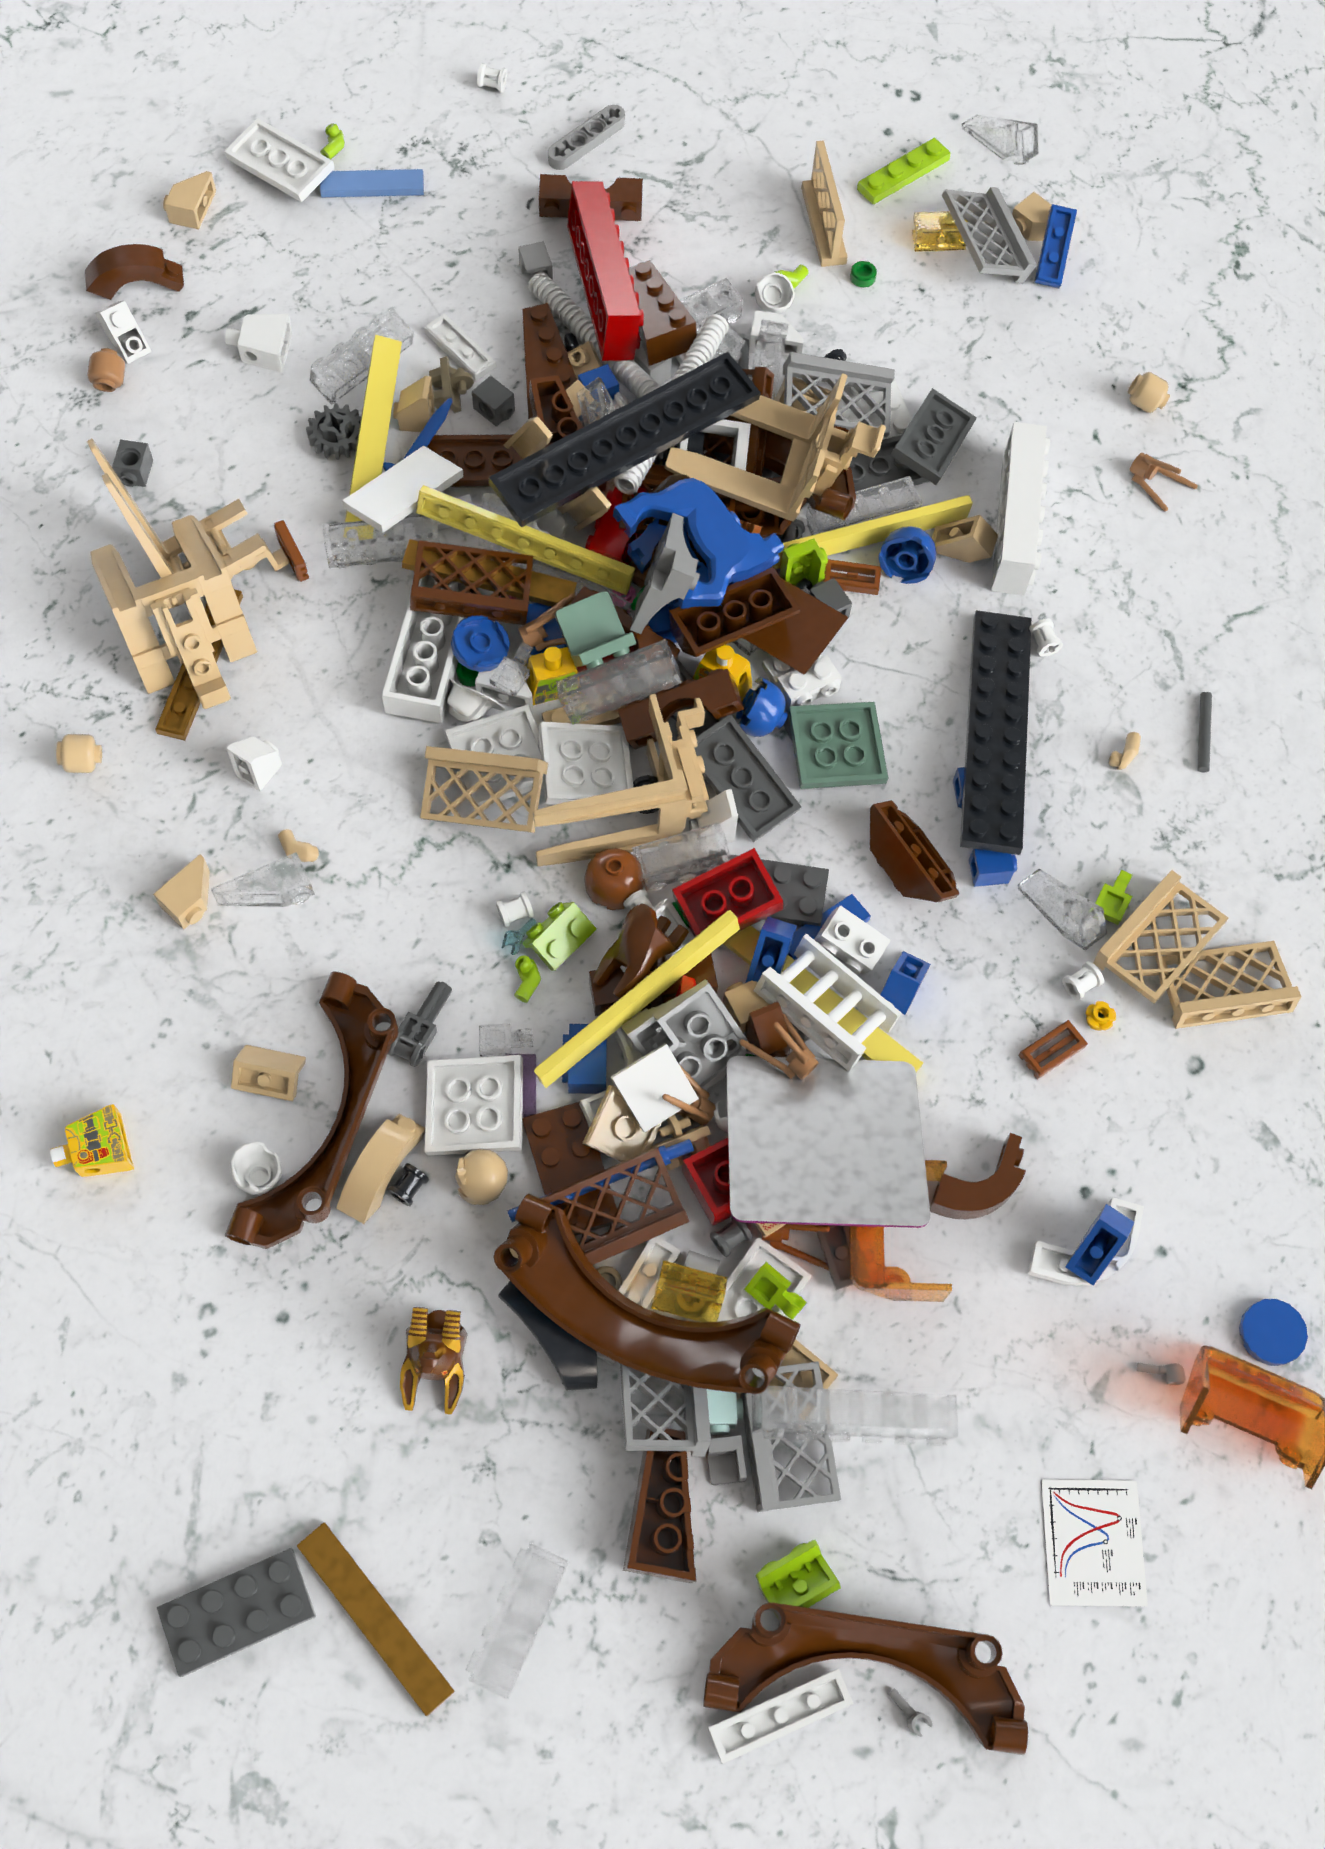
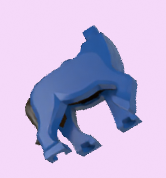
[613,473,784,611]

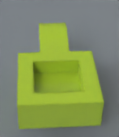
[1091,870,1133,925]
[744,1262,807,1320]

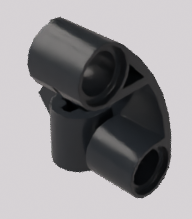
[498,1281,598,1390]

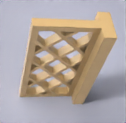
[801,140,848,267]
[420,746,548,833]
[1093,870,1229,1004]
[1156,941,1302,1029]

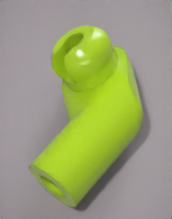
[320,123,345,160]
[774,264,809,289]
[514,955,541,1003]

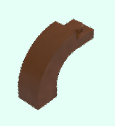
[85,244,184,300]
[930,1133,1026,1220]

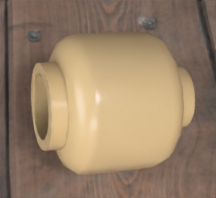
[1128,372,1170,413]
[56,734,102,773]

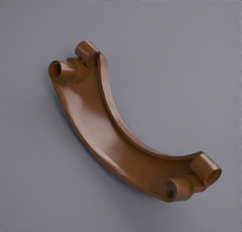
[494,1194,801,1394]

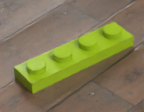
[857,137,951,205]

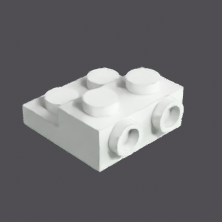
[762,653,842,710]

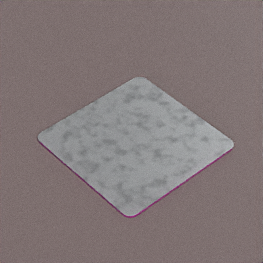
[726,1056,930,1228]

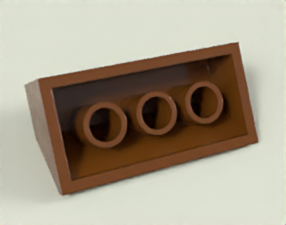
[669,567,800,657]

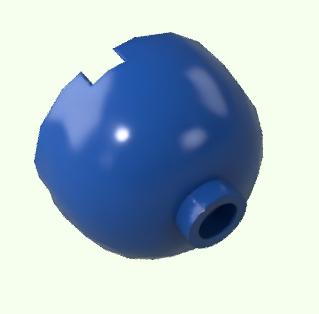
[879,526,937,584]
[735,677,788,737]

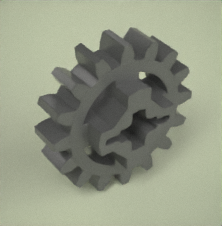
[306,403,361,460]

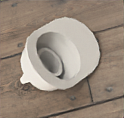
[447,679,505,722]

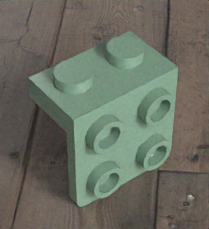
[555,591,637,670]

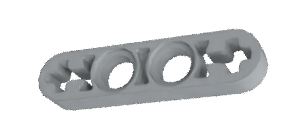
[548,105,625,170]

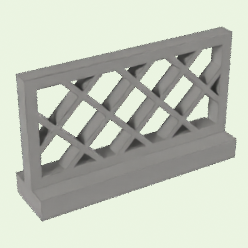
[942,187,1037,284]
[782,352,895,437]
[620,1316,711,1456]
[740,1361,841,1512]

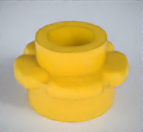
[1085,1001,1116,1031]

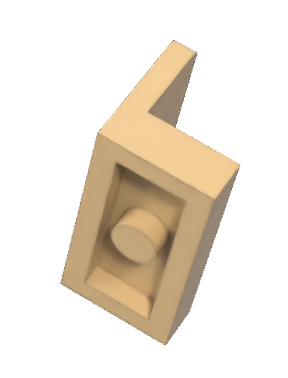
[231,1045,306,1101]

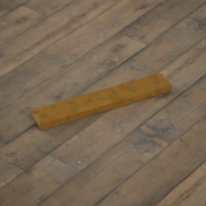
[402,539,577,607]
[155,589,243,741]
[296,1522,455,1716]

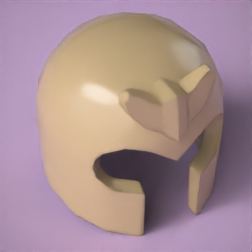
[455,1149,508,1205]

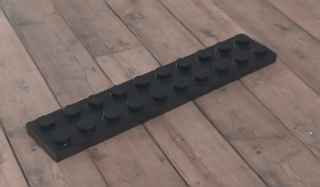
[489,351,761,527]
[960,610,1032,855]

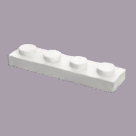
[597,1236,681,1366]
[708,1669,853,1764]

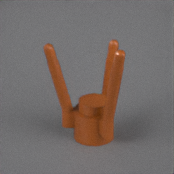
[762,1224,830,1270]

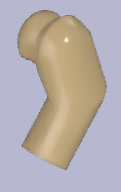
[1108,732,1141,770]
[278,829,319,862]

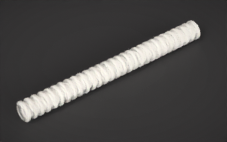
[528,272,660,399]
[614,314,729,495]

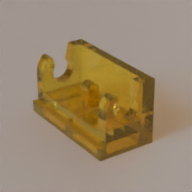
[912,211,968,252]
[651,1260,727,1322]

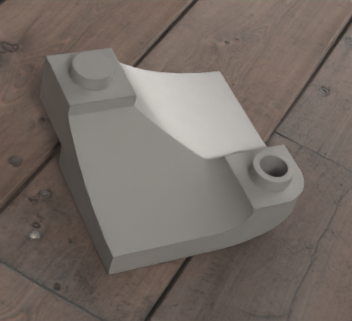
[630,513,700,634]
[621,979,747,1093]

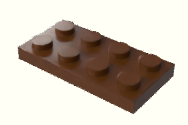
[427,434,522,487]
[522,1101,619,1236]

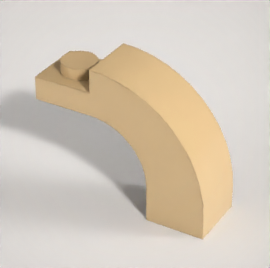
[336,1114,425,1224]

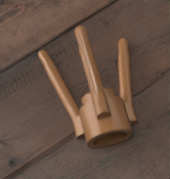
[1130,452,1198,511]
[518,593,576,652]
[739,1013,819,1080]
[662,1064,716,1125]

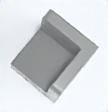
[518,241,553,280]
[707,1435,747,1485]

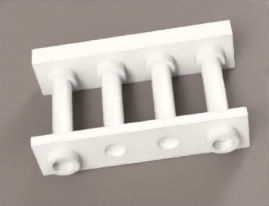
[754,934,901,1071]

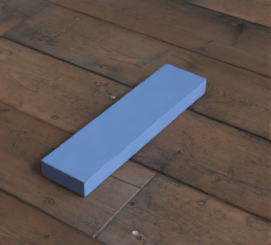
[320,169,424,198]

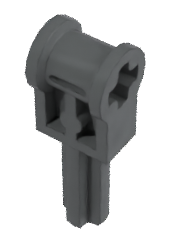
[388,981,452,1067]

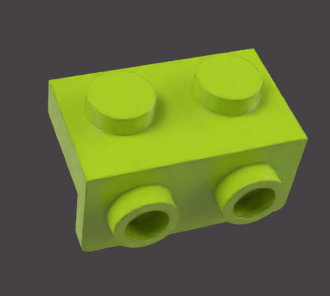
[779,538,828,586]
[522,902,597,971]
[756,1540,841,1620]

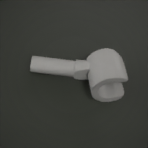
[1137,1363,1186,1385]
[888,1688,933,1737]

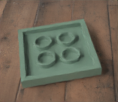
[788,702,889,789]

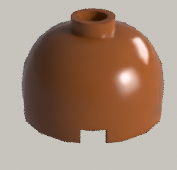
[584,848,645,910]

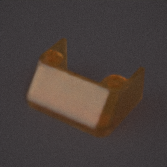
[849,1160,952,1302]
[1180,1345,1325,1490]

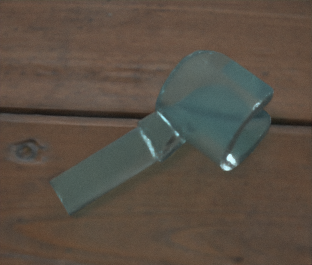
[501,918,537,955]

